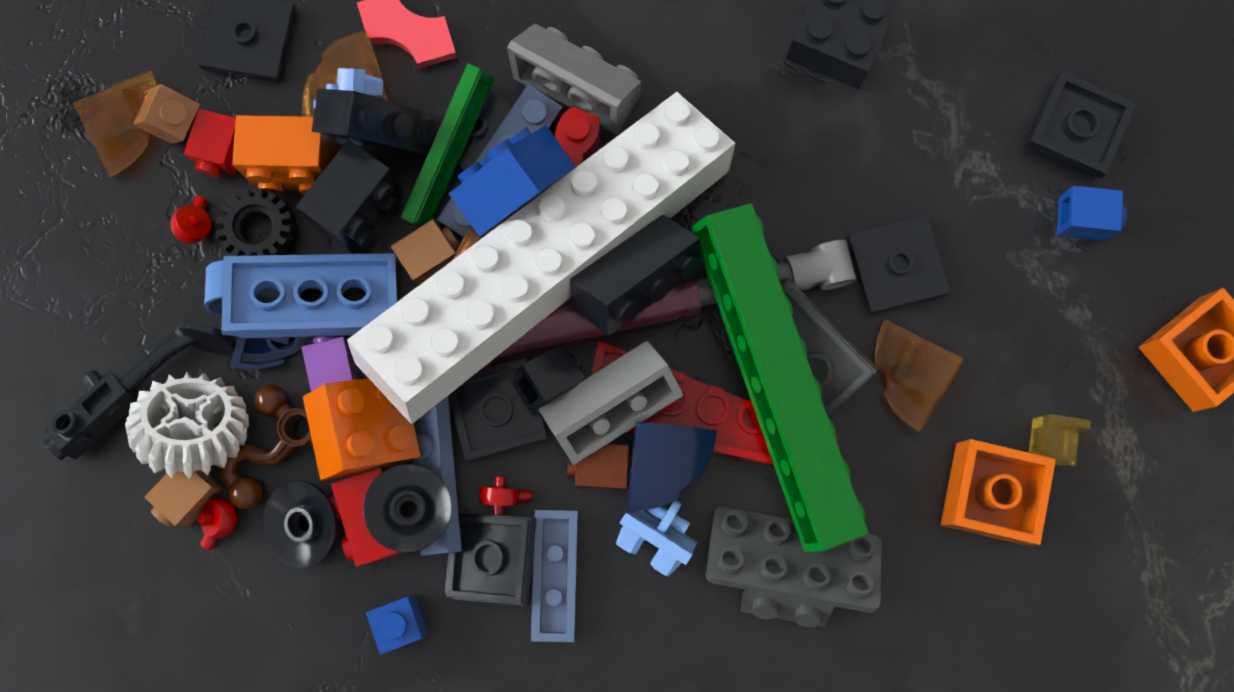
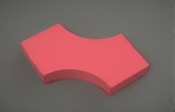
[357,0,457,69]

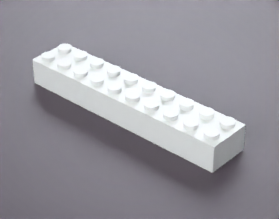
[347,92,735,424]

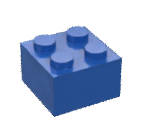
[449,125,576,236]

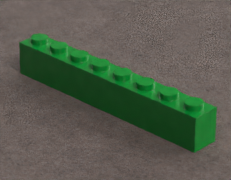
[691,203,869,552]

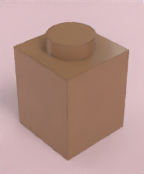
[133,84,200,144]
[390,219,460,287]
[144,470,224,527]

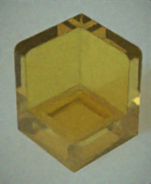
[1029,414,1091,467]

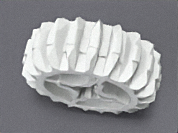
[125,372,249,480]

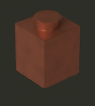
[567,444,629,490]

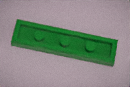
[401,63,494,226]

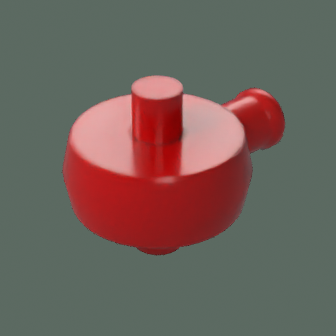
[170,196,211,244]
[479,476,532,515]
[198,498,238,550]

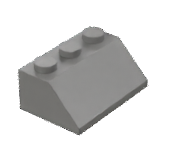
[507,23,641,135]

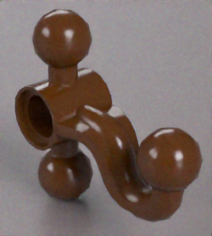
[219,384,314,510]

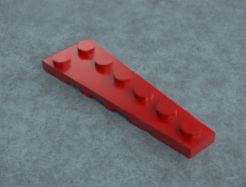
[591,341,838,466]

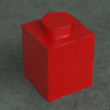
[183,108,237,178]

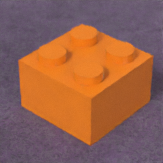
[232,115,340,195]
[1138,288,1234,412]
[303,378,421,480]
[940,439,1056,545]

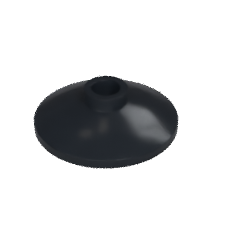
[363,464,452,553]
[263,481,338,568]

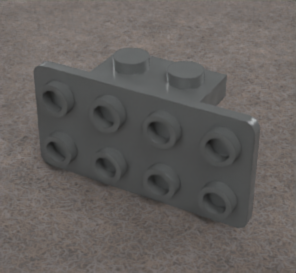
[706,506,882,627]

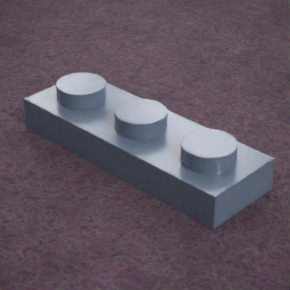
[531,510,578,642]

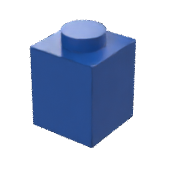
[1057,186,1127,241]
[366,595,429,655]

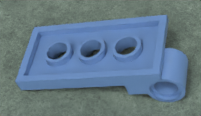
[204,253,397,338]

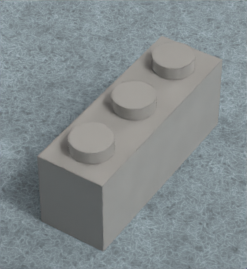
[538,341,683,465]

